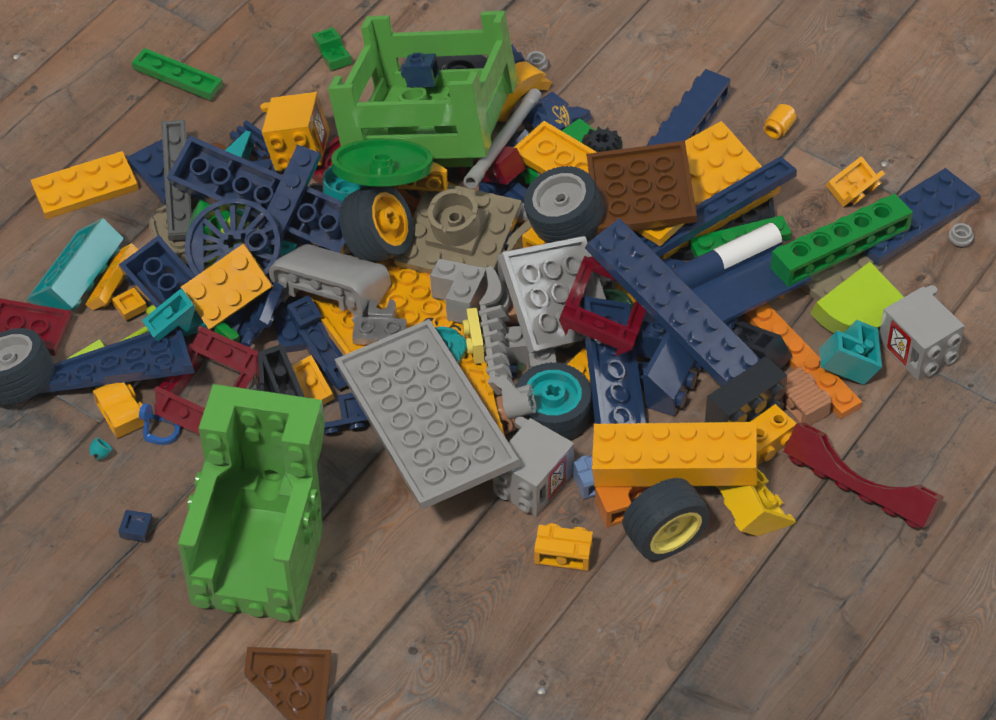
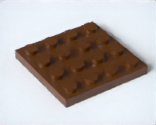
[586,141,697,235]

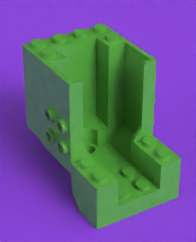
[178,384,325,622]

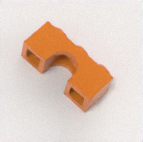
[595,486,651,528]

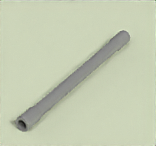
[464,88,542,189]

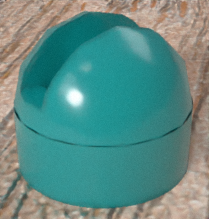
[89,437,113,460]

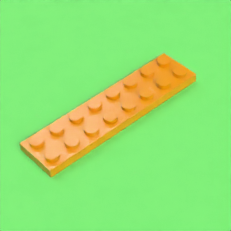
[515,121,684,246]

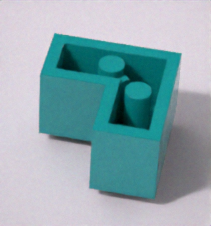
[819,320,882,385]

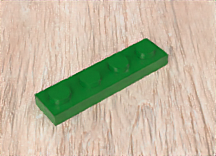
[131,48,223,100]
[689,215,792,258]

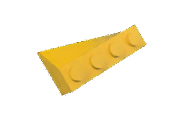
[716,469,796,536]

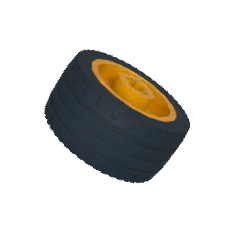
[339,186,414,263]

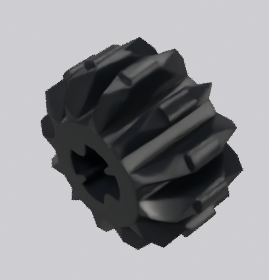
[582,126,623,152]

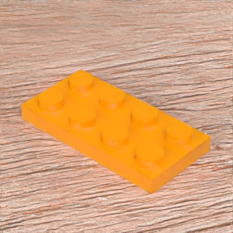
[30,151,139,219]

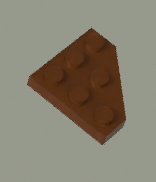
[244,647,332,720]

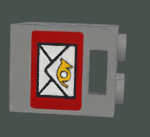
[879,285,964,381]
[493,417,574,517]

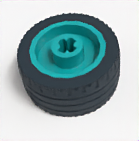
[516,362,592,441]

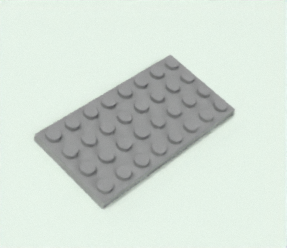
[335,319,520,510]

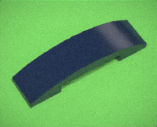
[286,295,348,390]

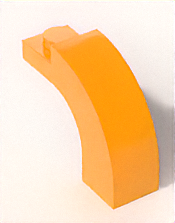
[497,61,552,122]

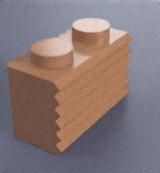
[784,367,831,425]

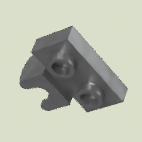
[352,299,407,345]

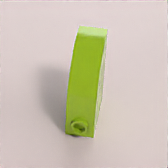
[810,262,904,334]

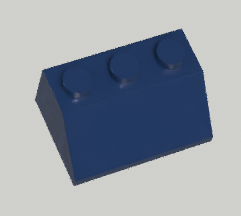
[643,332,704,416]

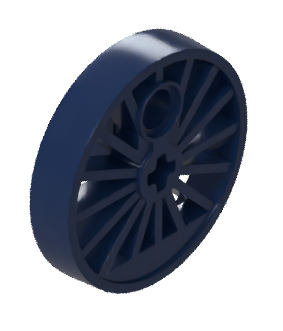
[185,198,282,279]

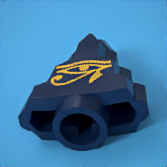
[534,98,592,131]

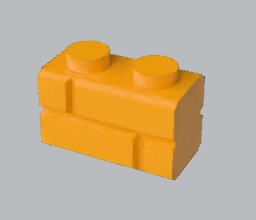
[534,523,593,571]

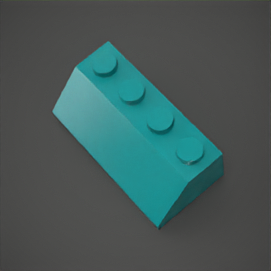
[26,218,124,311]

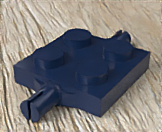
[238,278,283,348]

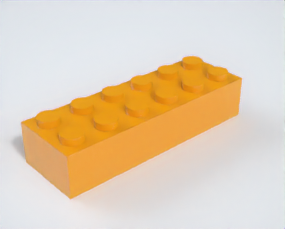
[592,422,757,487]

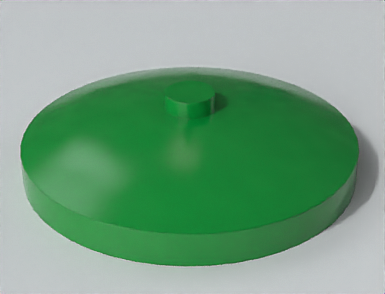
[331,139,433,186]

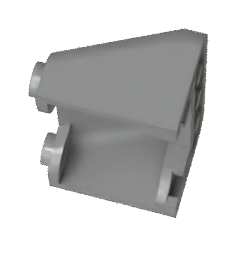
[269,244,391,323]

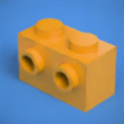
[750,404,796,466]

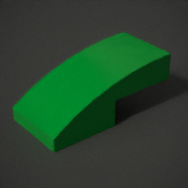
[312,27,352,70]

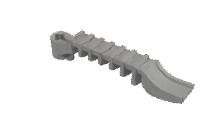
[479,266,536,419]

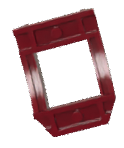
[559,256,646,356]
[154,326,258,436]

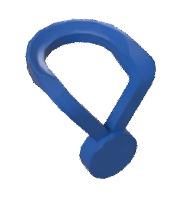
[139,403,181,445]

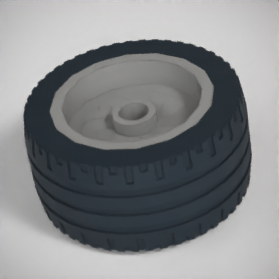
[524,166,604,243]
[0,328,54,405]

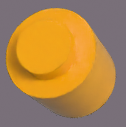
[763,104,797,139]

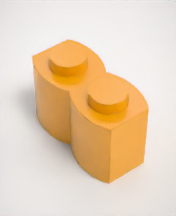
[93,382,144,438]

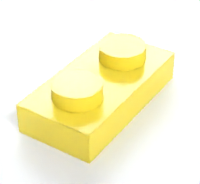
[463,308,485,364]

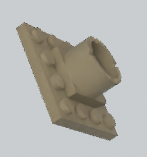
[394,184,523,281]

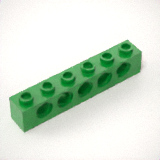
[770,193,913,287]

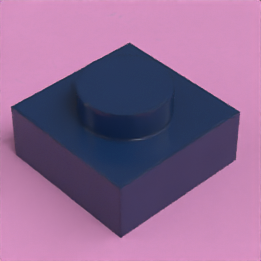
[118,510,153,542]

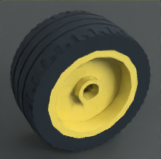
[622,478,710,561]

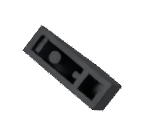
[732,320,792,369]

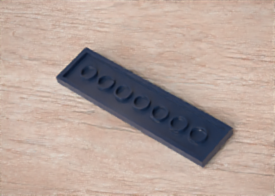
[585,218,761,386]

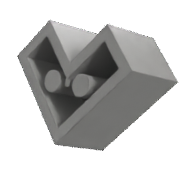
[430,259,488,323]
[504,326,556,369]

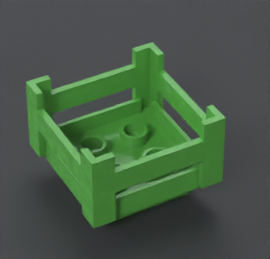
[328,11,518,167]

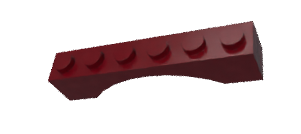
[783,422,944,529]

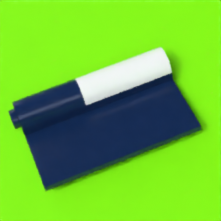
[671,223,812,323]

